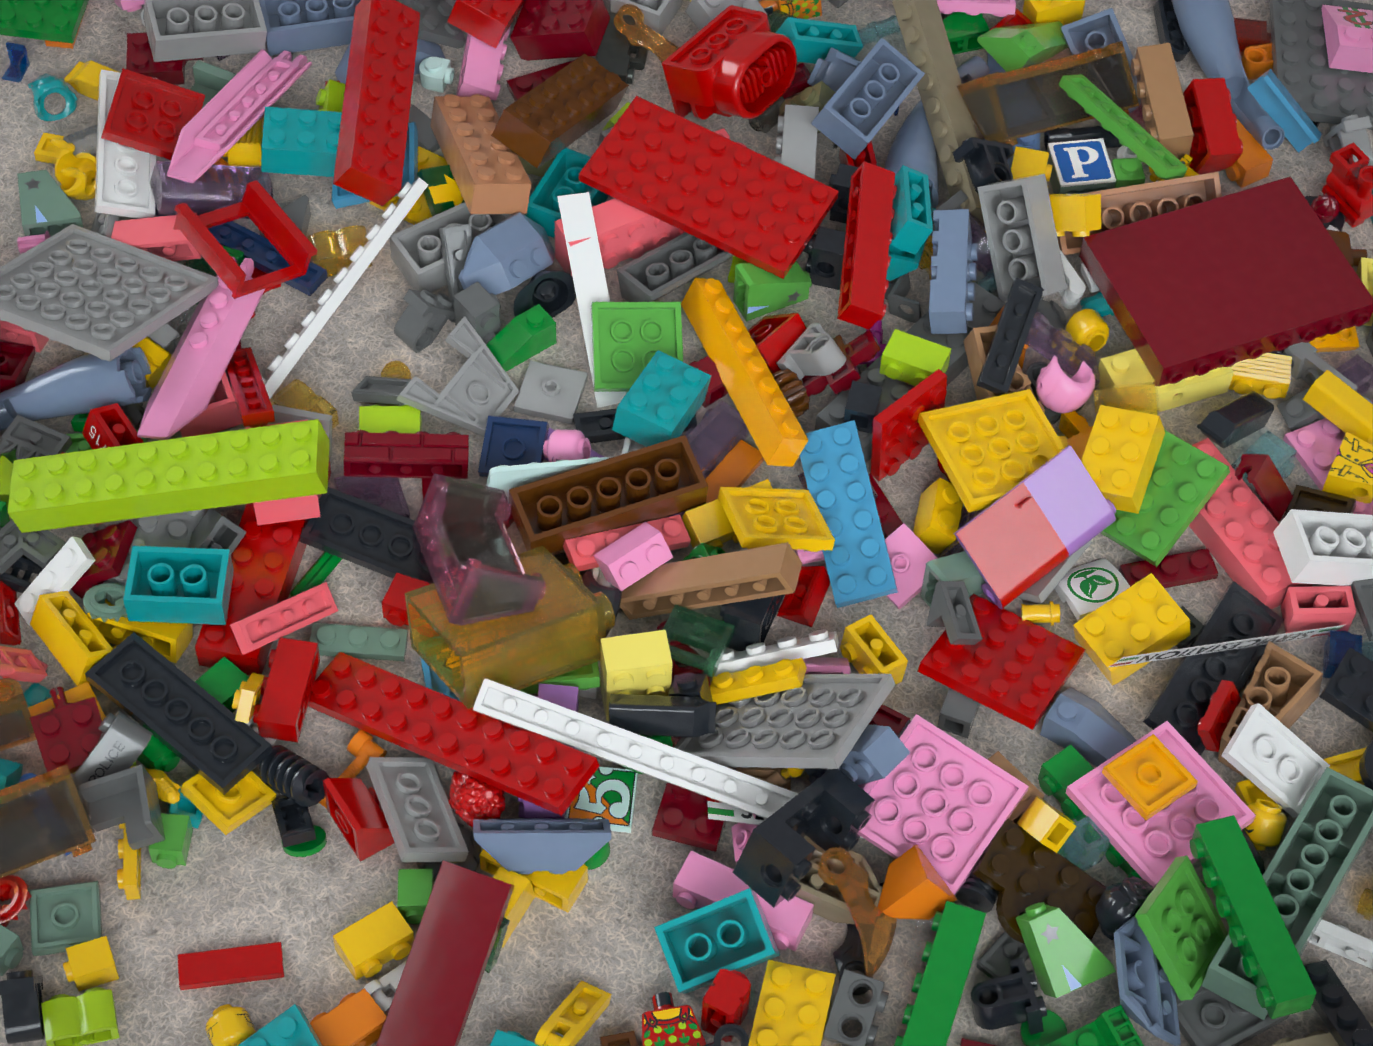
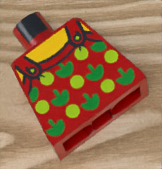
[642,992,706,1046]

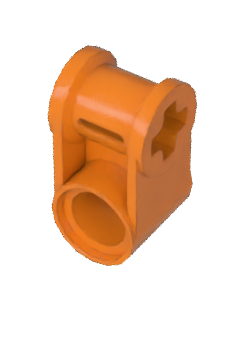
[1242,42,1274,80]

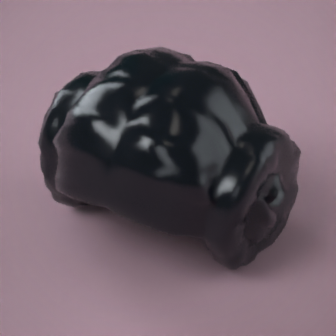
[1095,876,1154,940]

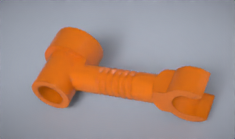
[319,729,387,809]

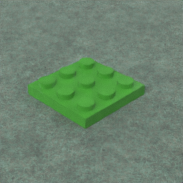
[591,302,683,392]
[1135,855,1228,1001]

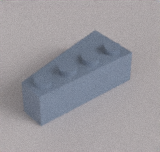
[929,209,978,334]

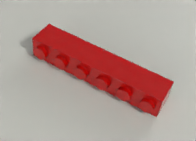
[837,161,897,330]

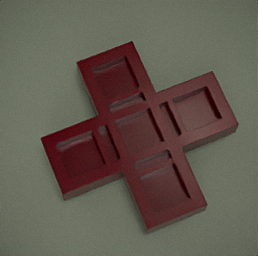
[802,329,881,397]

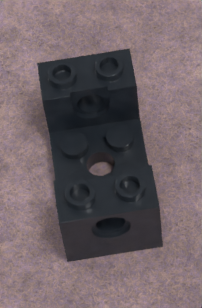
[805,163,859,290]
[732,769,875,908]

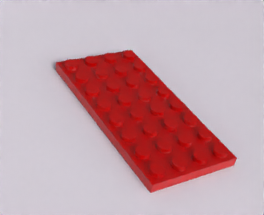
[579,96,839,279]

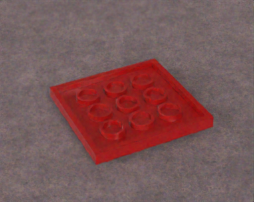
[917,594,1086,730]

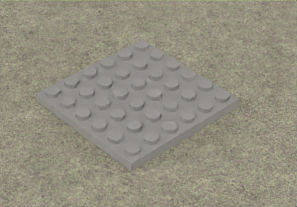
[0,224,218,361]

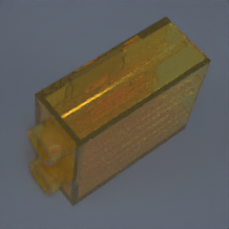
[405,546,615,709]

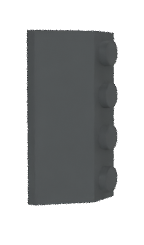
[617,232,735,302]

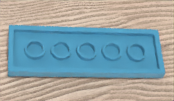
[800,420,898,608]

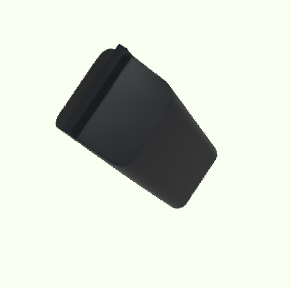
[1197,391,1274,449]
[609,694,716,737]

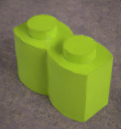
[41,987,120,1046]

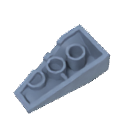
[1061,8,1142,114]
[1040,687,1137,767]

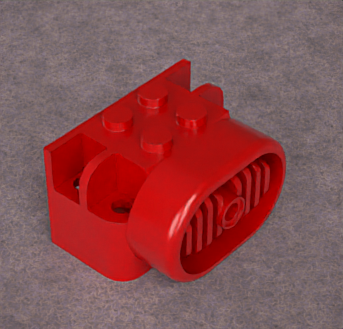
[662,5,797,120]

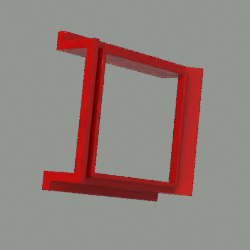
[173,180,318,299]

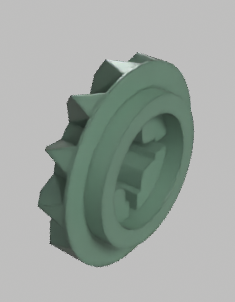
[83,583,127,623]

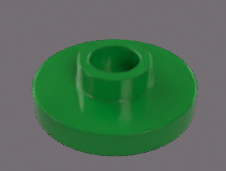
[281,825,327,857]
[1020,1010,1067,1046]

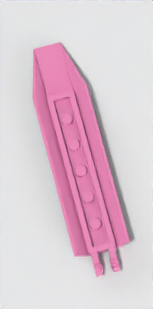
[167,49,312,183]
[137,257,265,440]

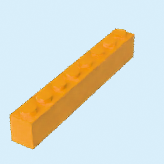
[681,277,808,467]

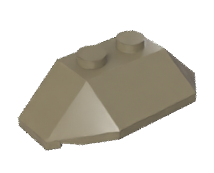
[796,835,882,925]

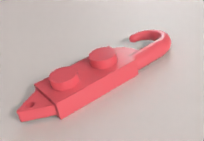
[0,646,48,683]

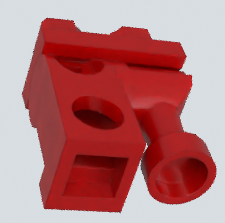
[1321,142,1373,227]

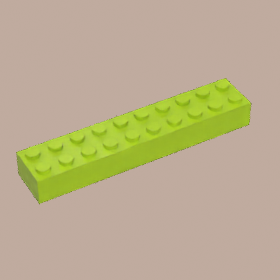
[8,419,330,533]

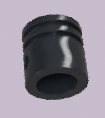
[956,866,999,913]

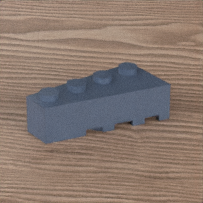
[804,724,910,785]

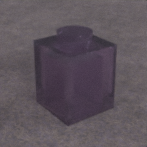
[1336,354,1373,396]

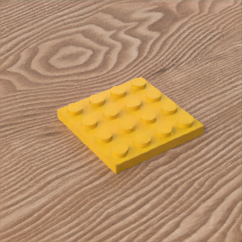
[918,389,1065,513]

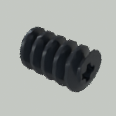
[259,745,329,807]

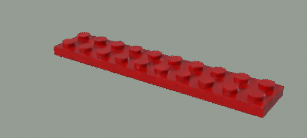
[308,652,599,816]

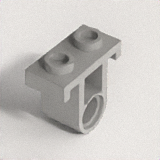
[1322,114,1373,166]
[776,323,846,382]

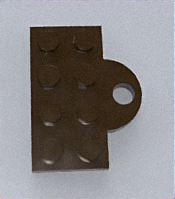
[972,818,1106,944]

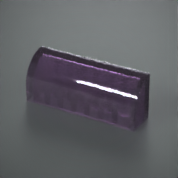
[149,161,273,219]

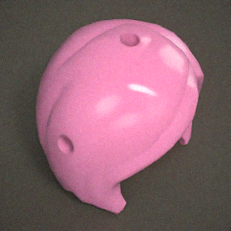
[1036,356,1096,413]

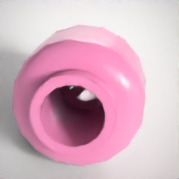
[543,429,591,462]

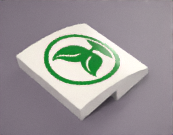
[1054,558,1130,621]

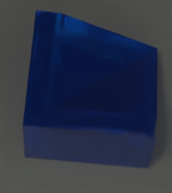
[1,42,30,83]

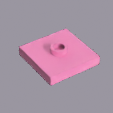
[885,523,937,609]

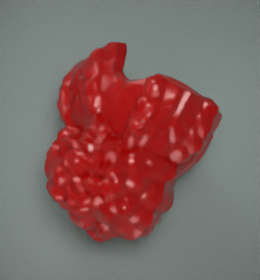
[448,771,506,827]

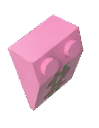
[1321,5,1373,73]

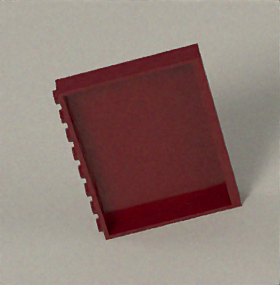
[1079,176,1373,387]

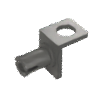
[884,273,922,323]

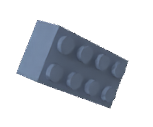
[259,0,361,56]
[811,38,925,160]

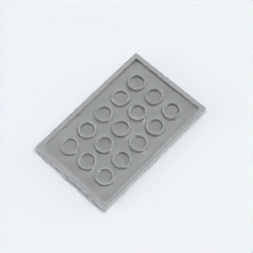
[674,674,895,769]

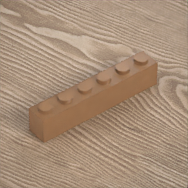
[620,542,802,620]

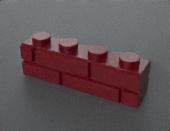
[344,430,469,479]

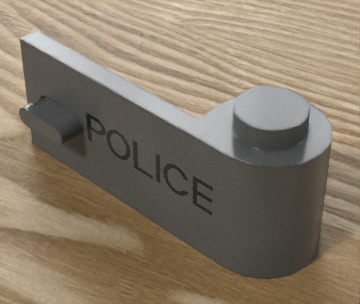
[60,711,153,815]

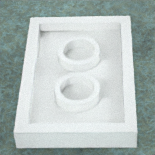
[1221,703,1330,818]

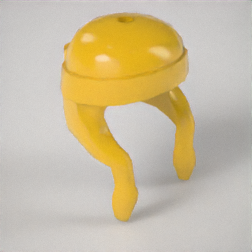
[50,139,96,200]

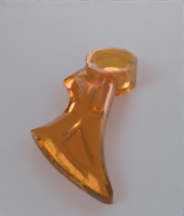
[614,4,680,63]
[817,847,897,978]

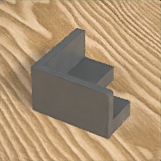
[0,519,66,575]
[79,764,165,850]

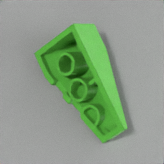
[976,21,1068,79]

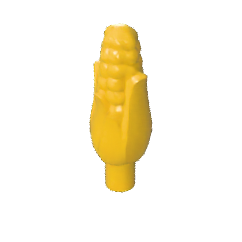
[145,768,180,804]

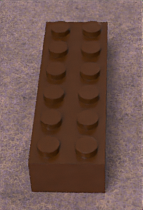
[491,54,629,169]
[509,435,708,560]

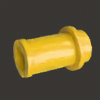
[1021,601,1060,626]

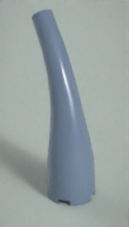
[1171,0,1285,150]
[884,56,990,209]
[0,347,152,431]

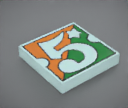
[565,766,638,833]

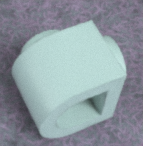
[419,57,454,93]

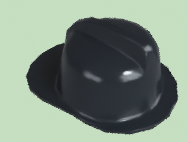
[513,270,576,318]

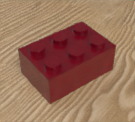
[510,0,610,61]

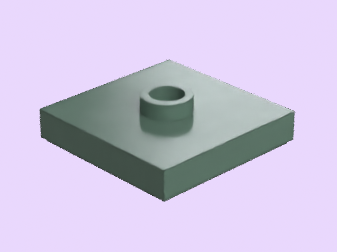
[29,881,103,957]

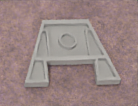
[396,316,519,436]

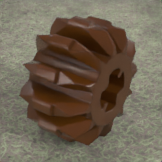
[772,368,810,418]

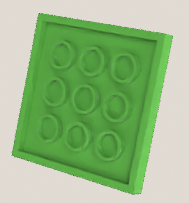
[1101,430,1230,567]

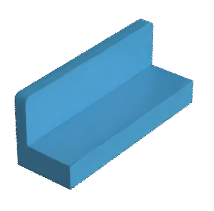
[1247,69,1322,153]

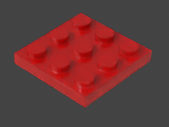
[101,68,205,160]
[870,369,947,481]

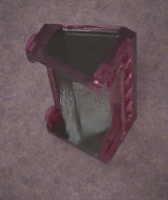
[413,473,546,625]

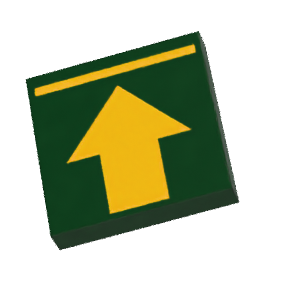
[417,165,465,217]

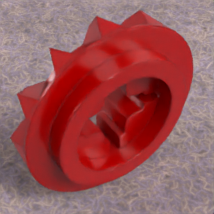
[0,875,32,927]

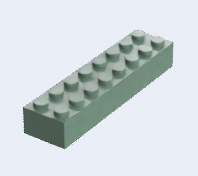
[1202,767,1373,1020]

